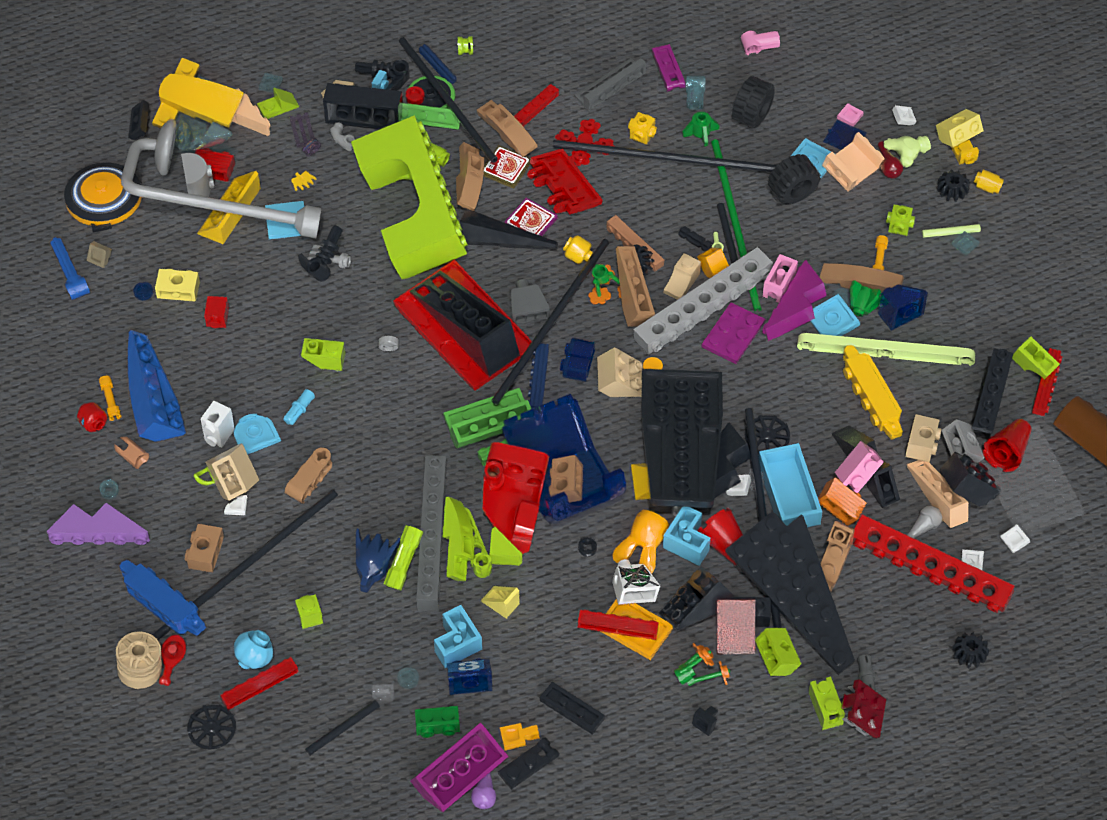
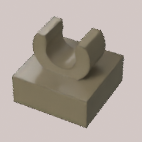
[87,241,112,268]

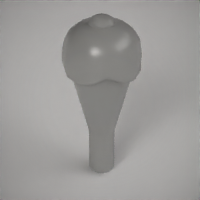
[907,506,942,539]

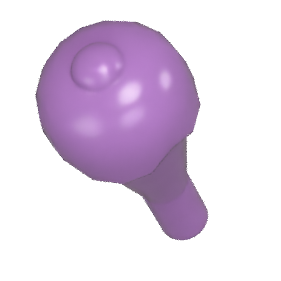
[471,772,496,809]

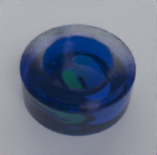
[133,282,153,301]

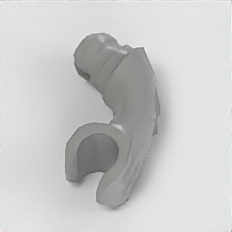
[330,122,355,151]

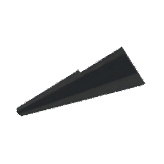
[460,209,558,249]

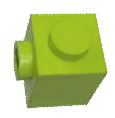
[295,594,323,629]

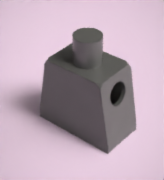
[511,279,550,325]

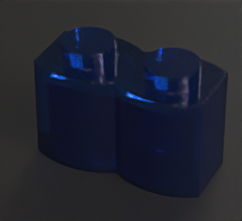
[560,338,595,382]

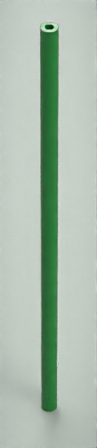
[711,139,762,312]

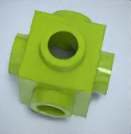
[886,205,915,236]

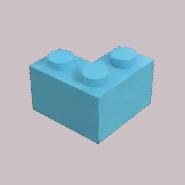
[663,507,711,566]
[434,605,482,668]

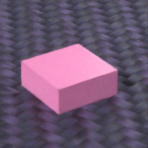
[837,103,863,127]

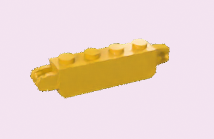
[843,345,903,440]

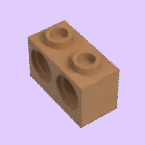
[549,455,583,504]

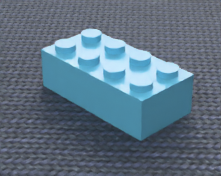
[759,443,822,527]

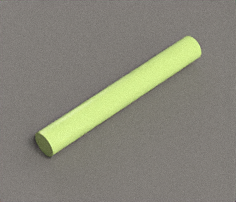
[922,224,981,238]

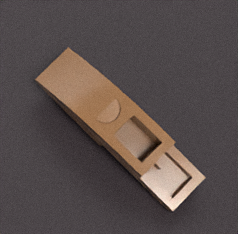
[477,100,538,157]
[456,142,484,211]

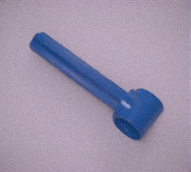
[51,237,90,300]

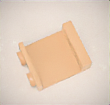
[822,132,885,192]

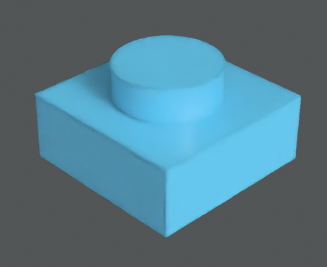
[371,70,389,89]

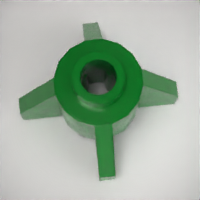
[682,112,720,147]
[850,280,882,317]

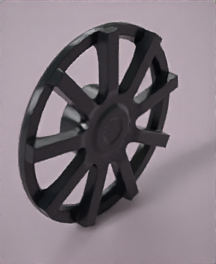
[745,415,790,452]
[187,705,236,750]

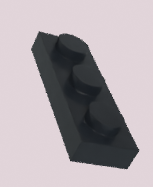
[540,682,605,735]

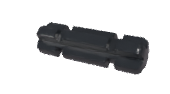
[678,226,713,251]

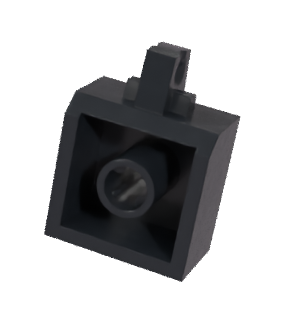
[940,451,1001,507]

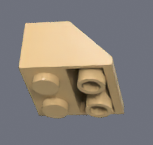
[597,347,643,397]
[205,443,259,501]

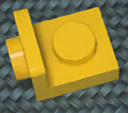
[951,140,979,165]

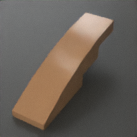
[820,263,904,293]

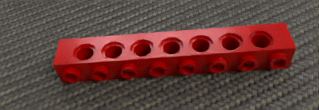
[853,514,1015,613]

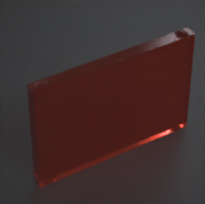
[716,599,756,654]

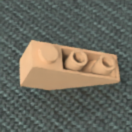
[232,88,271,136]

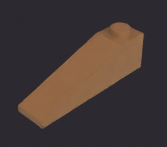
[616,246,655,327]

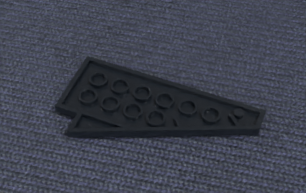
[725,511,855,675]

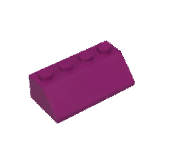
[410,723,509,812]

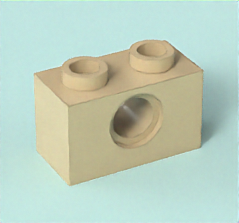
[905,414,942,462]

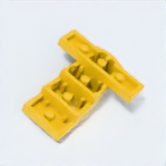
[152,58,244,128]

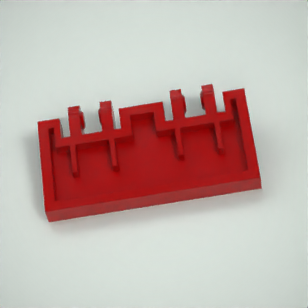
[527,148,603,215]

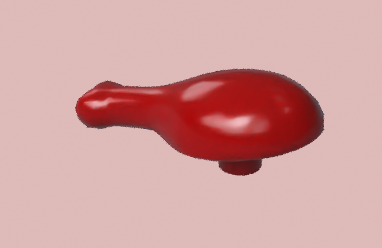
[159,635,186,686]

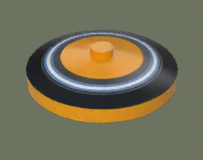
[64,162,142,226]

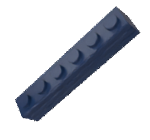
[528,344,549,412]

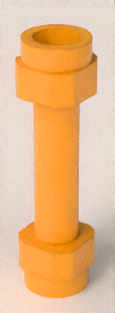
[872,235,888,270]
[99,376,121,421]

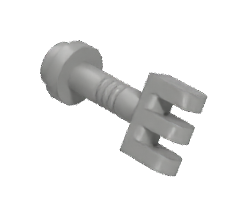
[307,245,351,269]

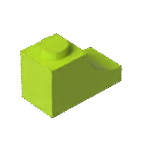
[1012,337,1060,379]

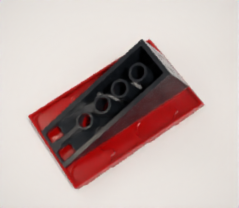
[393,259,532,391]

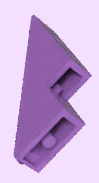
[47,503,150,545]

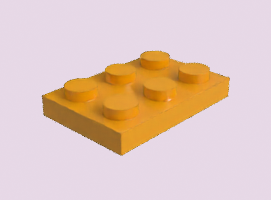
[600,599,673,660]

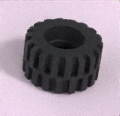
[732,76,775,128]
[768,154,821,205]

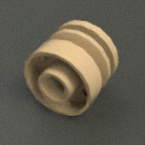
[116,632,162,689]

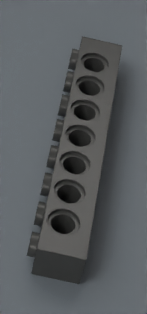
[416,455,447,611]

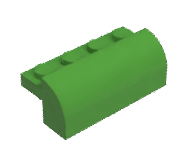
[443,388,535,449]

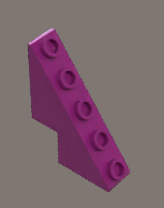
[763,260,827,341]

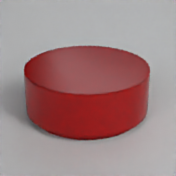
[406,86,425,105]

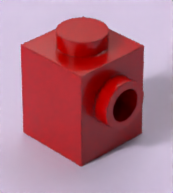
[204,296,229,328]

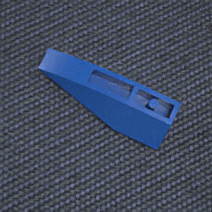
[128,330,186,442]

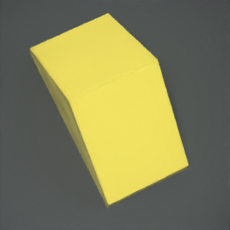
[481,586,519,619]

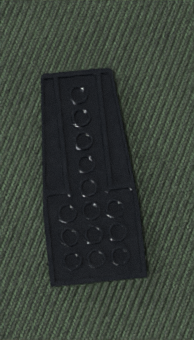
[641,369,723,508]

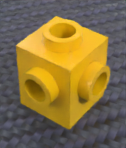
[628,112,657,145]

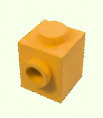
[697,247,729,278]

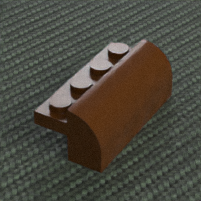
[1053,396,1107,466]

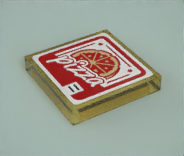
[483,145,531,189]

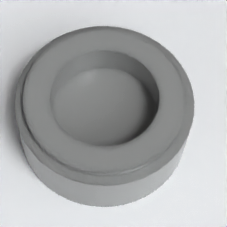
[379,336,399,351]

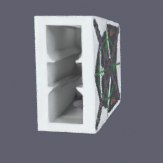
[612,559,660,604]

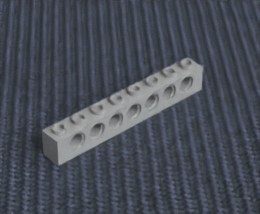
[633,247,773,355]

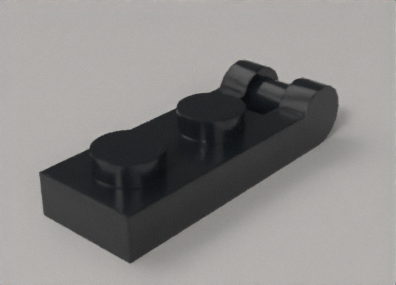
[498,737,560,790]

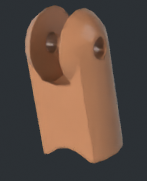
[114,436,149,469]

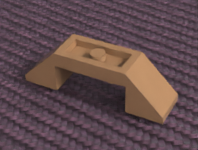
[821,521,855,592]

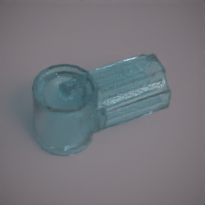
[686,75,706,110]

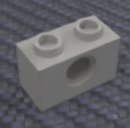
[942,419,984,463]

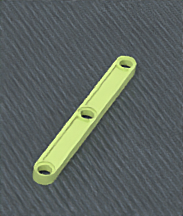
[797,333,975,366]

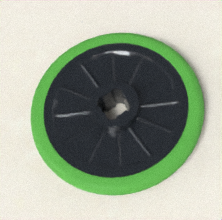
[408,76,455,108]

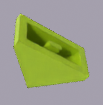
[490,527,522,566]

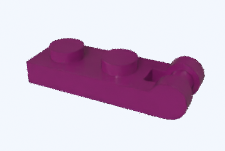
[652,44,685,92]

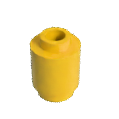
[974,169,1004,194]

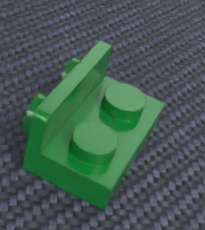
[415,706,460,738]

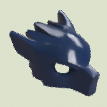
[356,528,401,593]

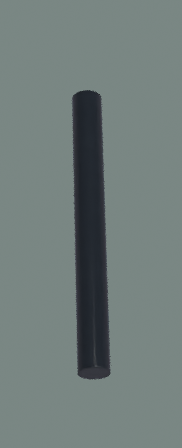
[717,203,738,264]
[305,700,380,756]

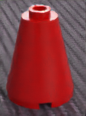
[983,419,1032,472]
[697,507,743,566]

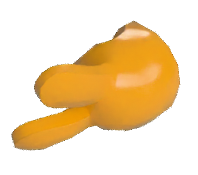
[612,510,669,574]

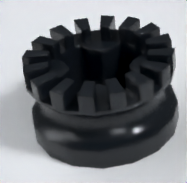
[578,537,597,557]

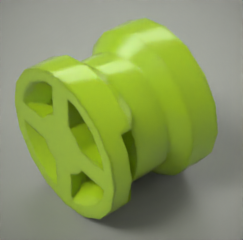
[458,36,473,55]

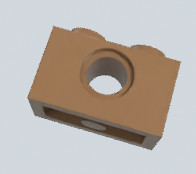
[185,524,224,573]

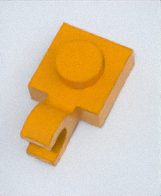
[500,723,540,750]

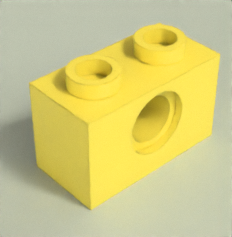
[936,109,983,147]
[155,269,200,301]

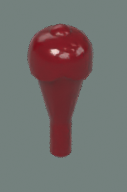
[878,141,904,179]

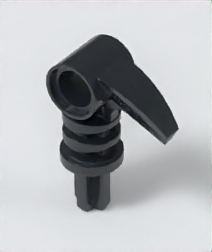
[355,59,410,91]
[298,225,343,282]

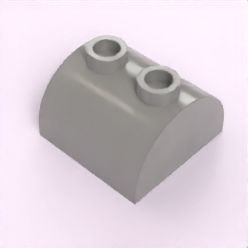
[181,153,214,197]

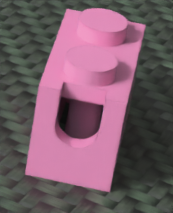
[763,254,798,303]
[835,441,884,493]

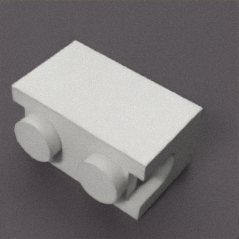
[201,401,235,448]

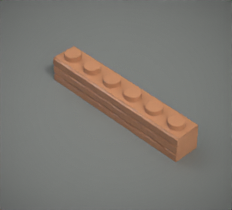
[607,215,664,271]

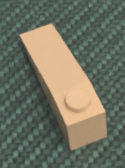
[907,460,968,528]

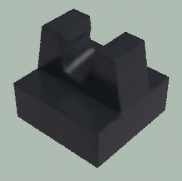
[692,706,718,736]

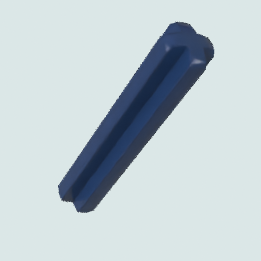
[419,44,457,84]

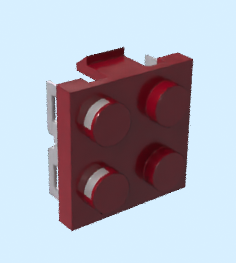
[841,679,886,738]

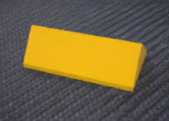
[197,171,261,244]

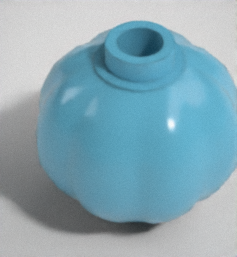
[234,630,273,669]

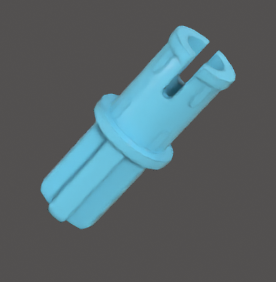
[283,389,315,425]

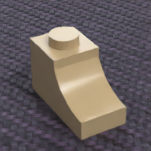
[664,253,701,300]

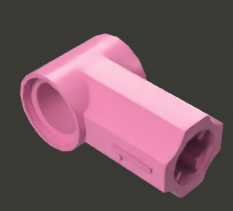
[741,31,780,55]

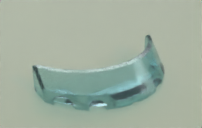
[175,75,232,152]

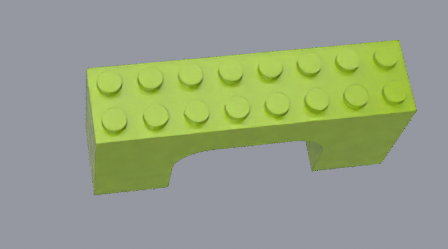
[351,115,468,279]

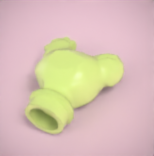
[884,136,931,167]

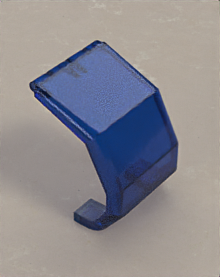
[502,394,626,524]

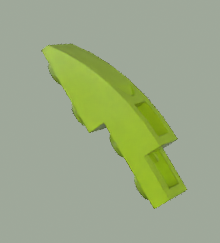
[443,497,474,581]

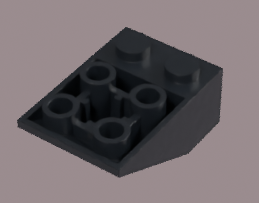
[659,566,734,630]

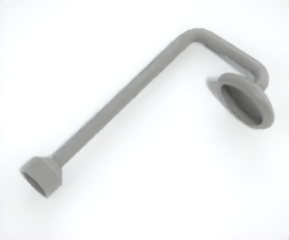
[121,119,322,239]

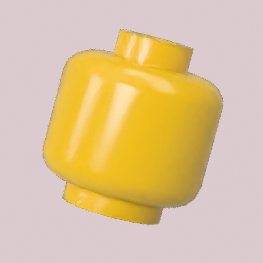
[563,235,593,264]

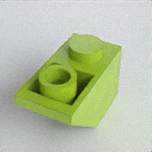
[301,338,345,371]

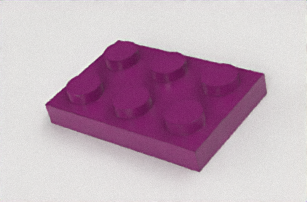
[702,302,765,364]

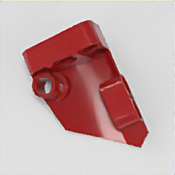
[482,442,549,554]

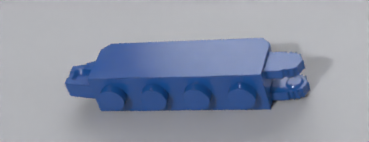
[119,560,206,636]

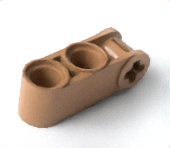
[285,448,332,504]

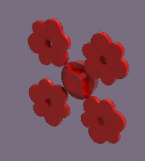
[555,119,615,166]

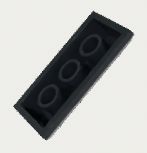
[323,83,403,129]

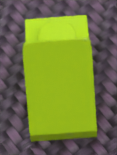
[257,88,299,119]

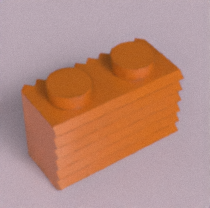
[818,477,867,526]

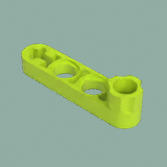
[465,508,492,578]

